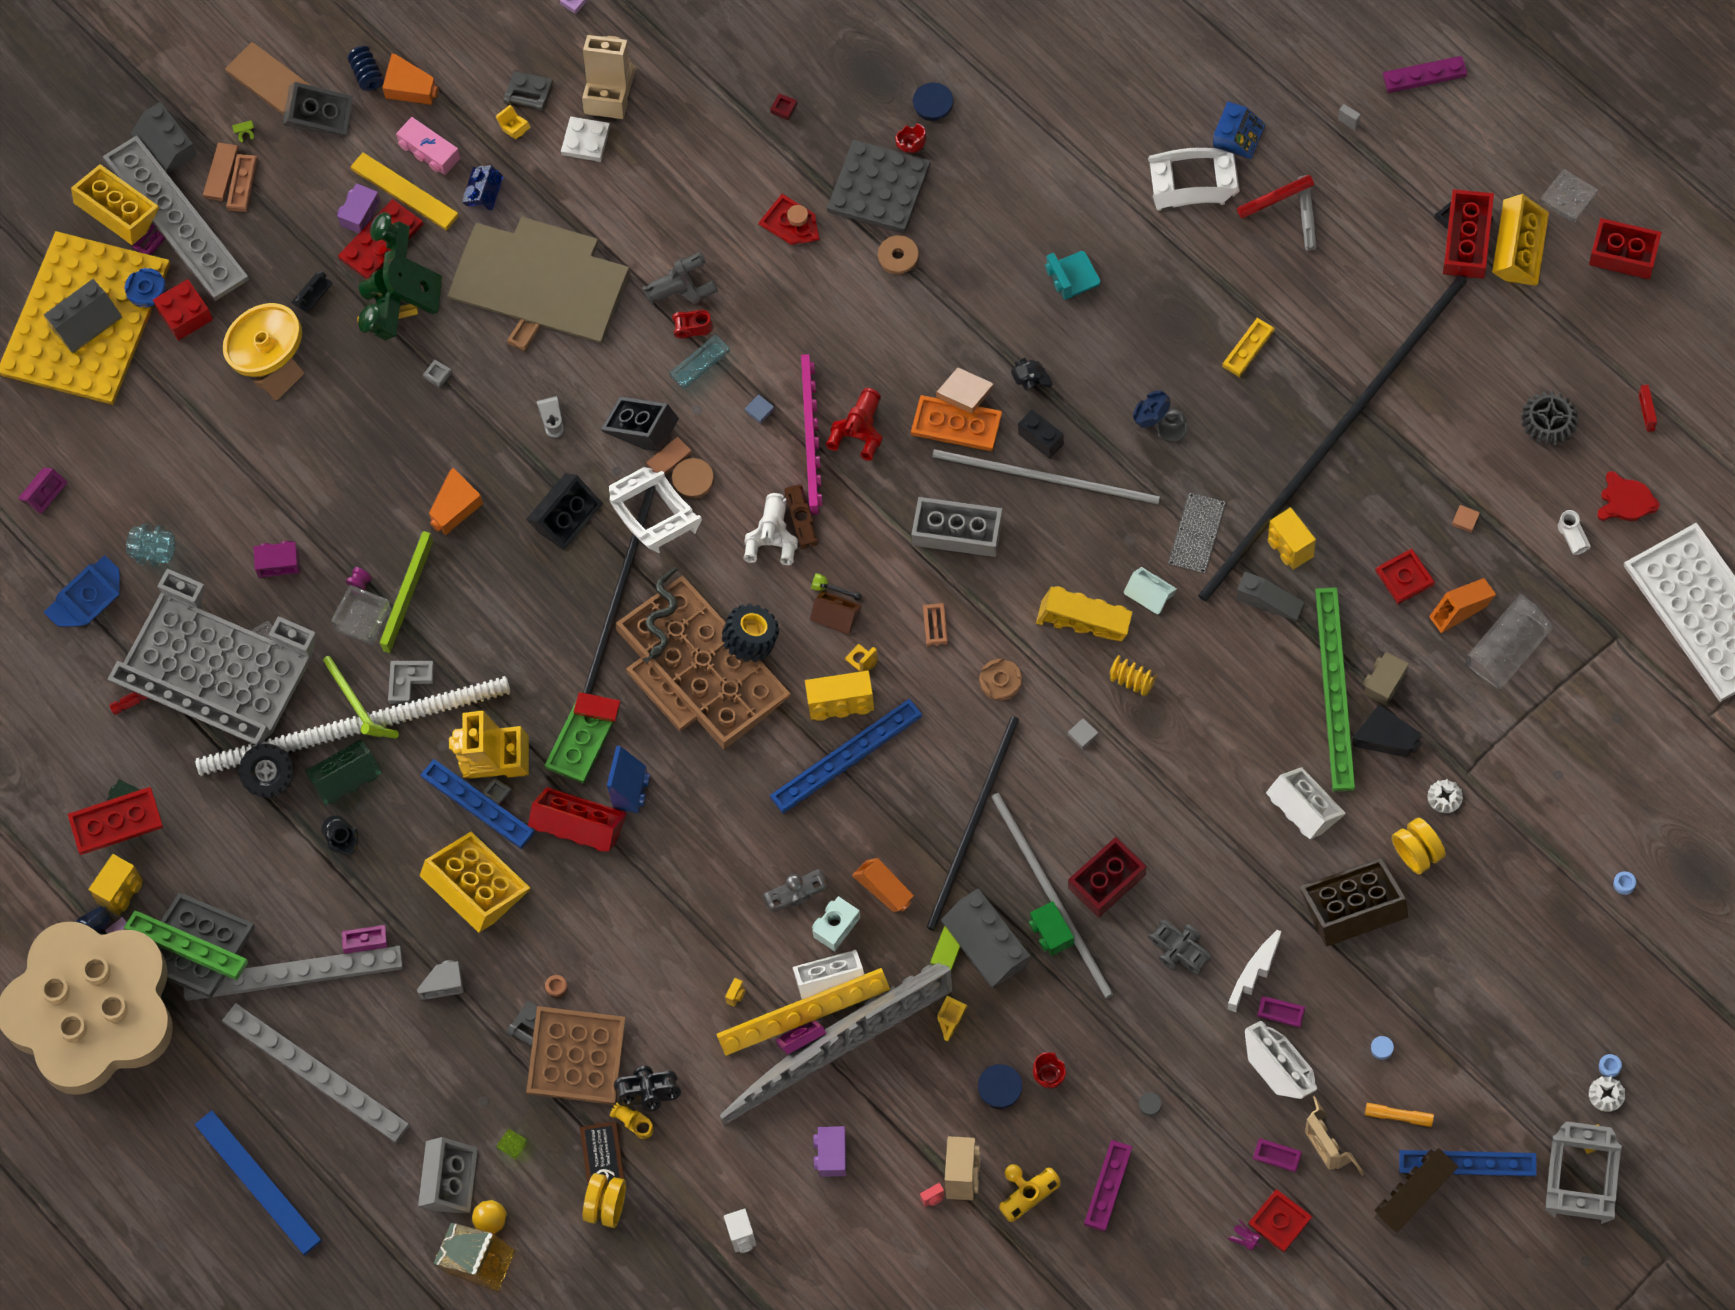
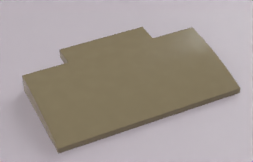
[447,217,630,344]

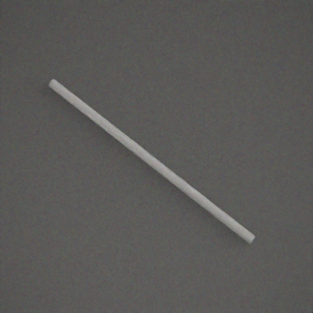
[932,449,1160,504]
[991,793,1113,999]

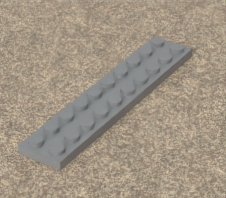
[103,136,249,301]

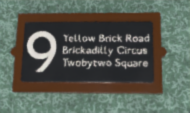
[580,1121,624,1185]

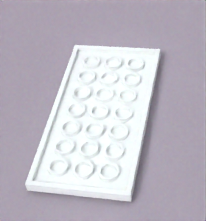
[1624,523,1735,702]

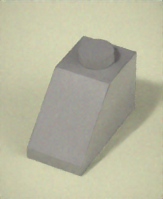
[417,960,464,1000]

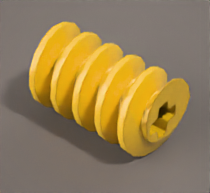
[1109,655,1157,697]

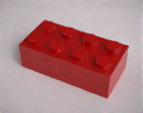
[1443,189,1494,279]

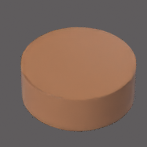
[787,205,808,226]
[545,975,568,998]

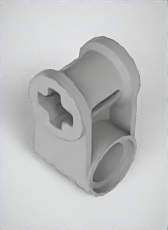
[537,396,564,438]

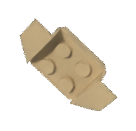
[1305,1095,1364,1176]

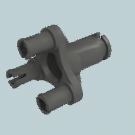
[643,251,718,305]

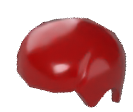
[895,123,926,153]
[1032,1052,1066,1089]

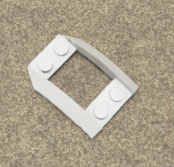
[1148,148,1240,211]
[609,467,702,553]

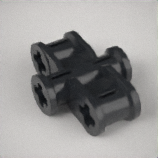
[613,1066,681,1112]

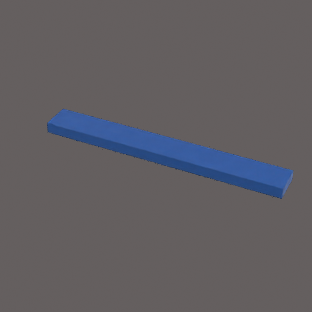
[770,698,922,814]
[194,1110,322,1256]

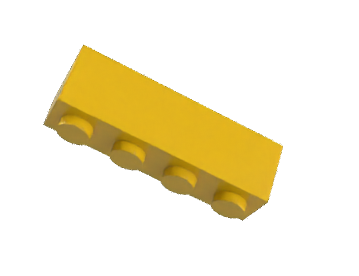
[71,164,159,245]
[1492,194,1549,286]

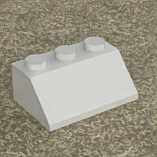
[1266,767,1346,839]
[793,950,864,1000]

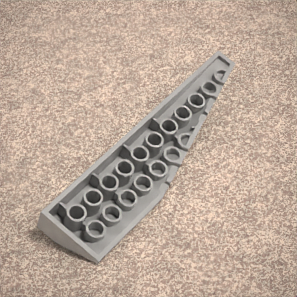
[720,963,952,1125]

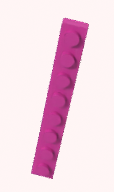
[801,354,823,515]

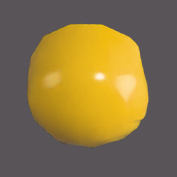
[472,1200,507,1234]

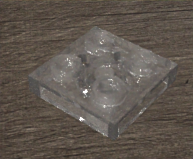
[1540,169,1598,223]

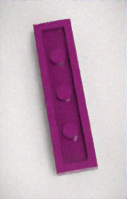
[1383,56,1467,93]
[1084,1140,1133,1232]

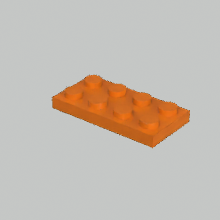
[911,395,1002,452]

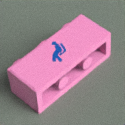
[396,117,461,175]

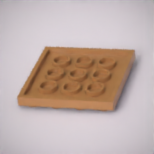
[526,1006,625,1105]

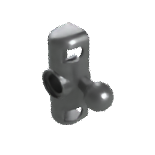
[763,869,828,913]

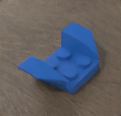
[43,555,119,627]

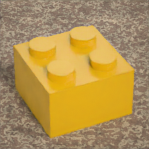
[1268,507,1316,570]
[88,854,143,916]

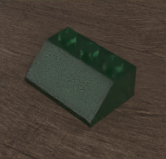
[305,739,382,805]

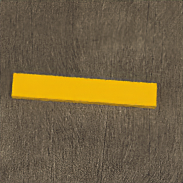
[350,152,459,231]

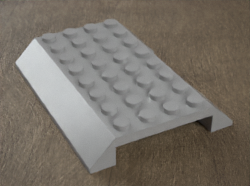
[108,568,316,745]

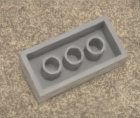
[911,497,1003,557]

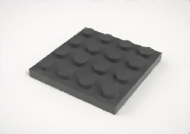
[827,140,931,233]
[158,892,255,999]

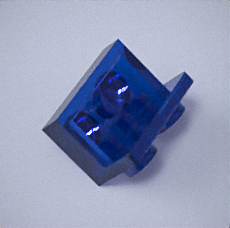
[462,165,503,210]

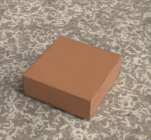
[1452,505,1480,533]

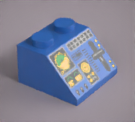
[1213,101,1265,159]

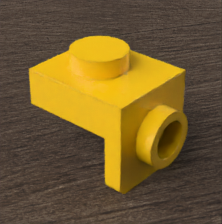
[496,105,531,140]

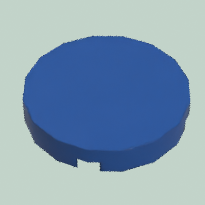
[124,268,167,308]

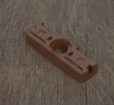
[784,484,818,549]

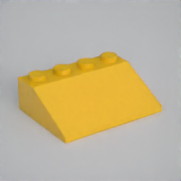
[420,832,530,933]

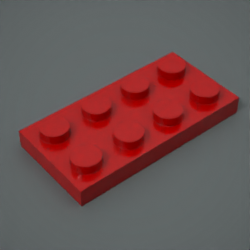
[338,199,424,279]
[67,787,164,855]

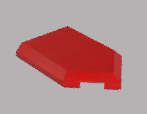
[758,194,820,245]

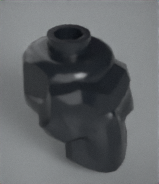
[1011,358,1053,390]
[321,815,358,855]

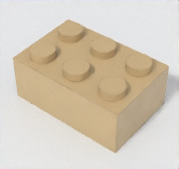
[945,1136,981,1201]

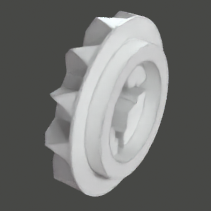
[1428,779,1463,813]
[1589,1076,1625,1112]

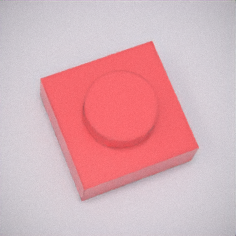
[920,1183,945,1207]

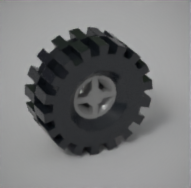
[238,744,294,798]

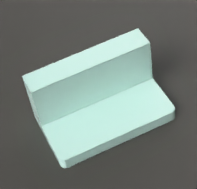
[1124,567,1177,614]

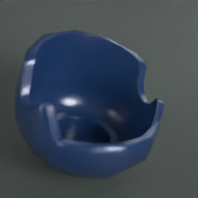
[76,906,111,933]

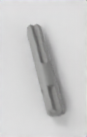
[1298,175,1316,251]

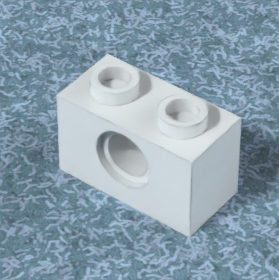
[724,1209,757,1253]

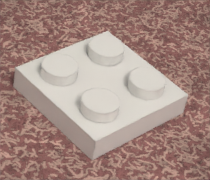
[561,117,610,162]

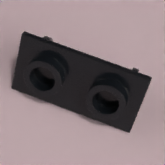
[291,271,333,313]

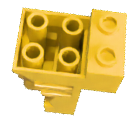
[449,711,529,780]

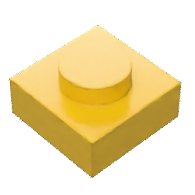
[725,978,745,1007]

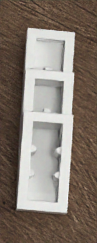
[1228,930,1281,1012]

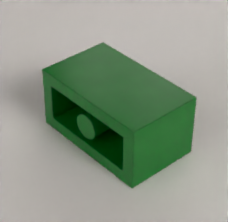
[1028,901,1074,956]

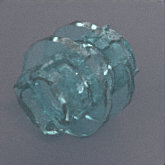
[126,523,175,567]

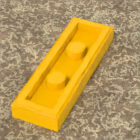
[1222,318,1275,377]

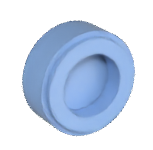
[1613,871,1636,895]
[1371,1036,1394,1060]
[1599,1054,1622,1078]

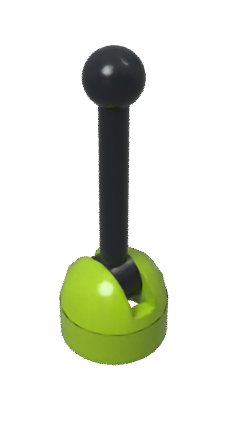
[811,573,862,601]

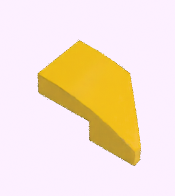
[937,996,968,1042]

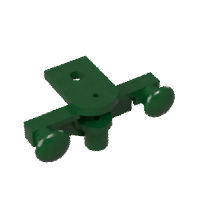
[358,212,442,341]

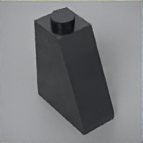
[1352,705,1422,758]

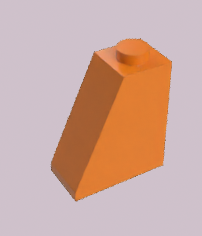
[382,54,438,105]
[429,468,483,535]
[1429,578,1496,633]
[852,858,914,912]

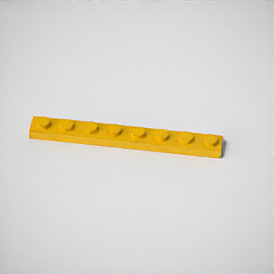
[717,968,890,1056]

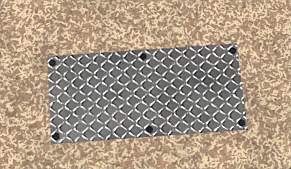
[1168,493,1226,573]

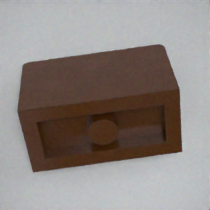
[810,591,862,634]

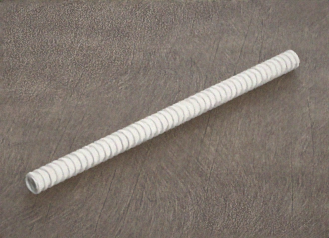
[195,676,511,776]

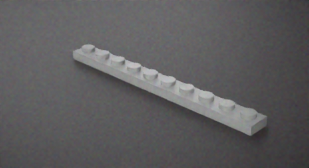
[184,946,403,1001]
[222,1003,410,1144]

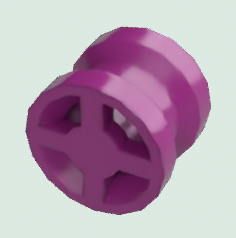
[346,567,372,593]

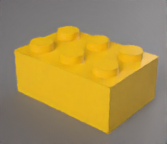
[805,670,874,721]

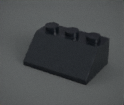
[526,473,603,550]

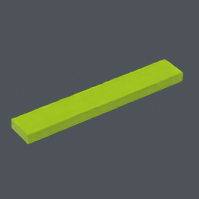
[380,531,433,653]

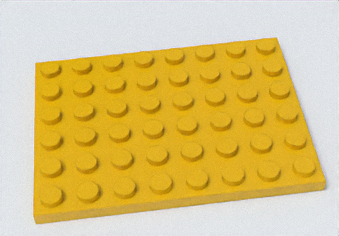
[0,231,171,405]

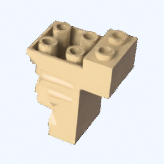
[582,35,636,119]

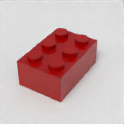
[1589,218,1662,279]

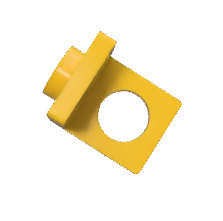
[845,644,878,672]

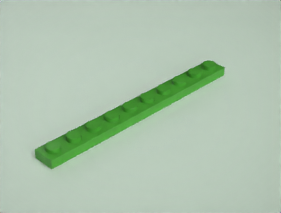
[1315,588,1355,792]

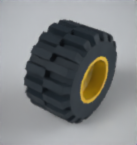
[721,604,779,662]

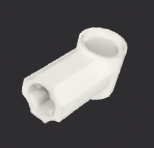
[1558,510,1591,555]

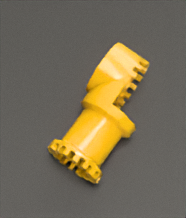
[610,1102,654,1139]

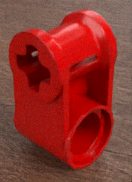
[672,310,713,339]

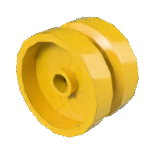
[1391,818,1446,874]
[582,1173,626,1228]

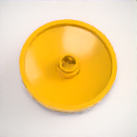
[223,303,302,377]

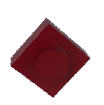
[770,93,798,120]

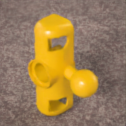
[999,1164,1061,1222]

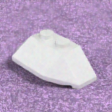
[1245,1021,1317,1099]

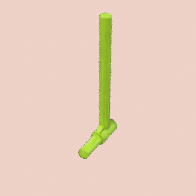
[323,656,399,739]

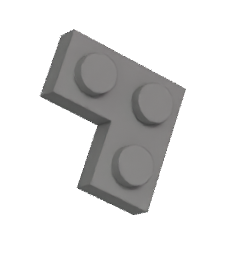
[388,661,434,704]

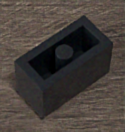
[1018,409,1064,459]

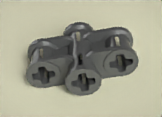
[1148,919,1212,975]

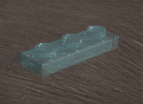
[669,334,730,390]

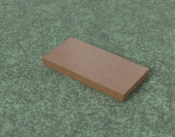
[225,42,310,115]

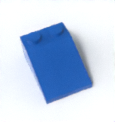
[607,746,651,813]

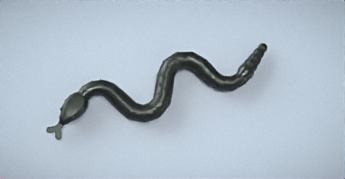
[642,568,677,664]

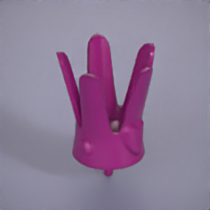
[1228,1219,1263,1251]

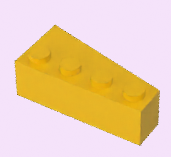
[1036,586,1132,642]

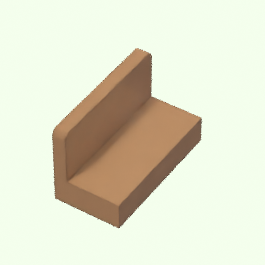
[253,358,304,401]

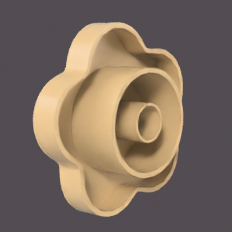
[0,922,173,1095]

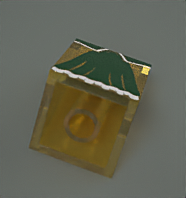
[433,1223,515,1292]

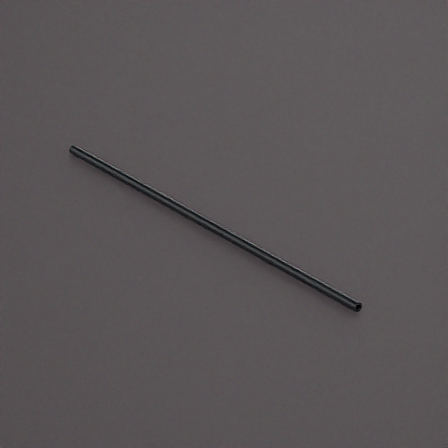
[1198,275,1467,602]

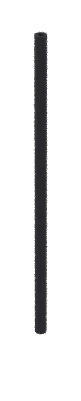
[583,486,656,694]
[926,716,1019,931]

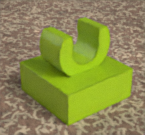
[232,120,255,142]

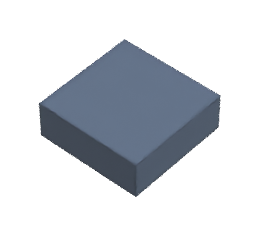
[745,395,774,424]

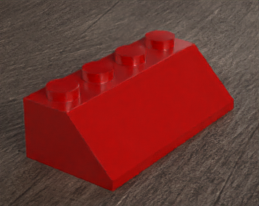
[528,787,627,852]

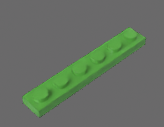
[124,910,248,981]

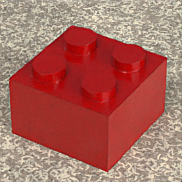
[153,279,213,341]

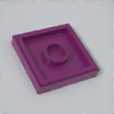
[775,1020,826,1055]

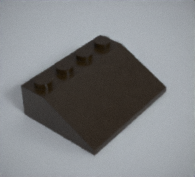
[1300,858,1409,947]

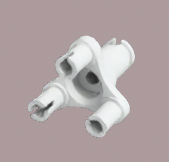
[744,493,798,566]

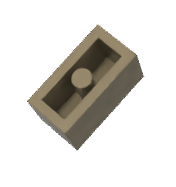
[1363,652,1409,706]

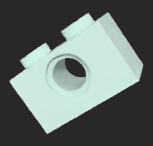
[812,896,861,952]

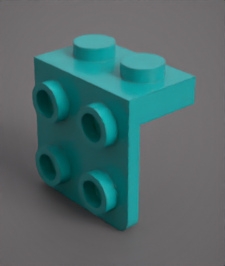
[1044,251,1100,300]

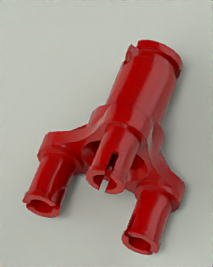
[826,388,883,461]

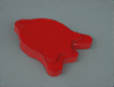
[1597,471,1660,521]

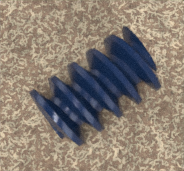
[347,46,384,91]

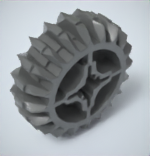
[1521,391,1579,447]

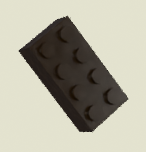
[1374,1148,1459,1236]

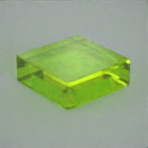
[496,1128,528,1160]

